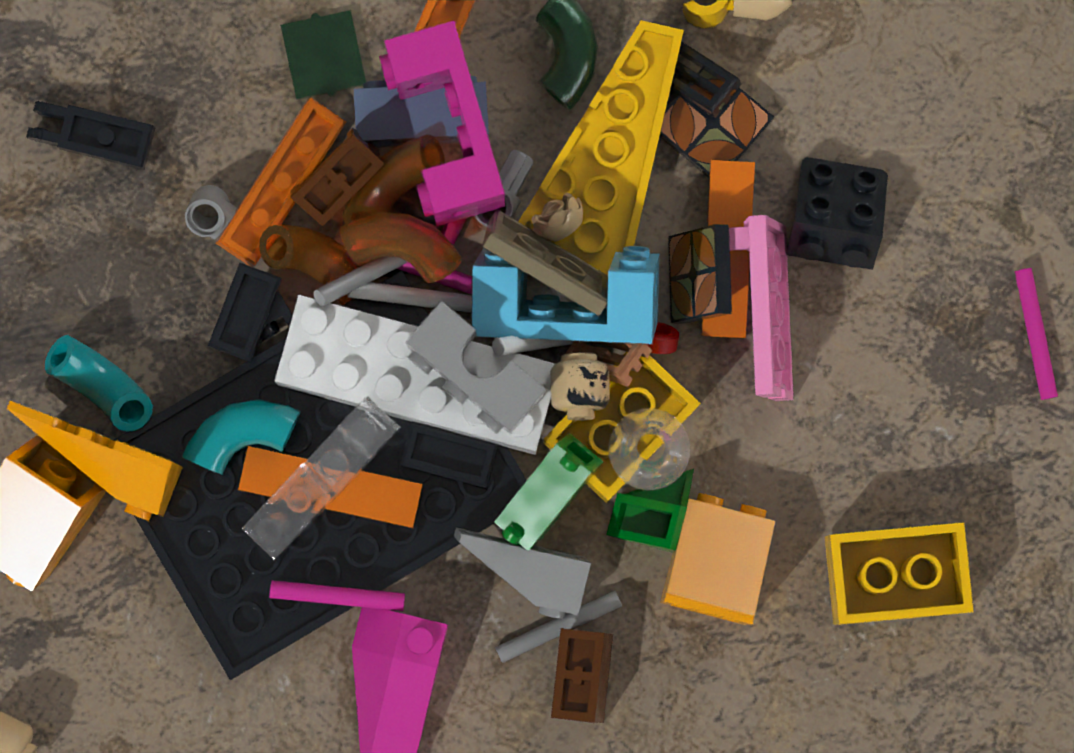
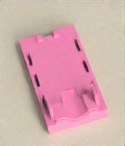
[729,215,793,401]

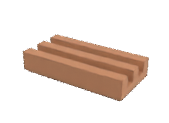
[565,341,652,386]

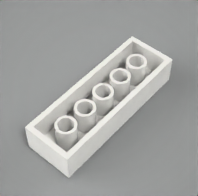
[275,295,555,455]

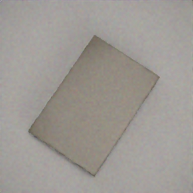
[483,210,608,316]

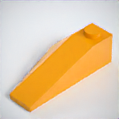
[7,401,183,521]

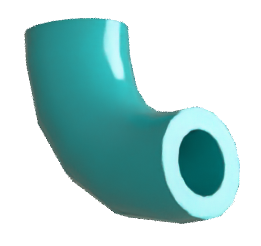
[45,335,153,432]
[182,399,300,475]

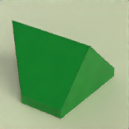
[606,468,694,553]

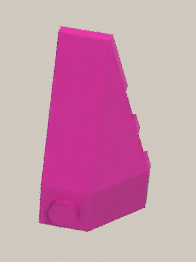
[352,607,449,753]

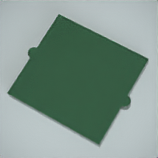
[281,10,366,100]

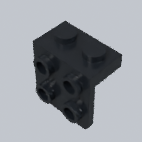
[786,157,888,270]

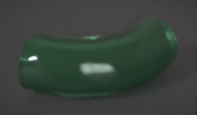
[535,0,599,111]

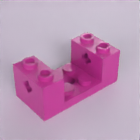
[379,21,505,226]

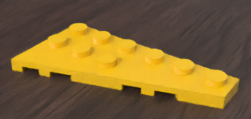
[518,20,684,275]

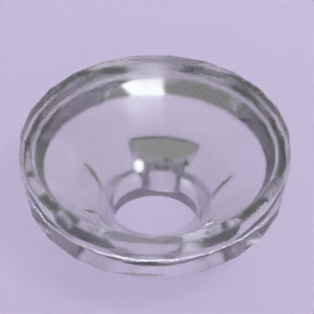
[609,408,690,490]

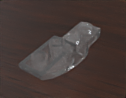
[242,397,400,560]

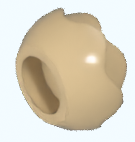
[532,193,583,242]

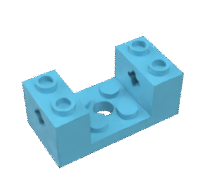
[472,246,660,344]

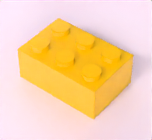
[543,352,701,503]
[825,522,974,625]

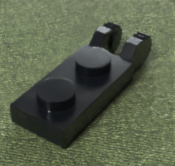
[26,101,155,170]

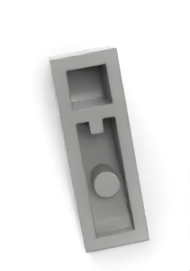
[454,527,591,619]

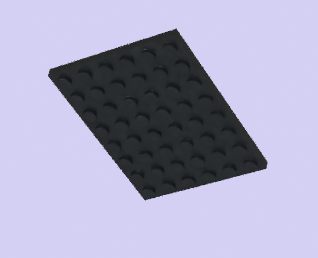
[113,270,527,680]

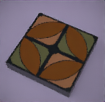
[660,68,774,178]
[668,224,732,324]

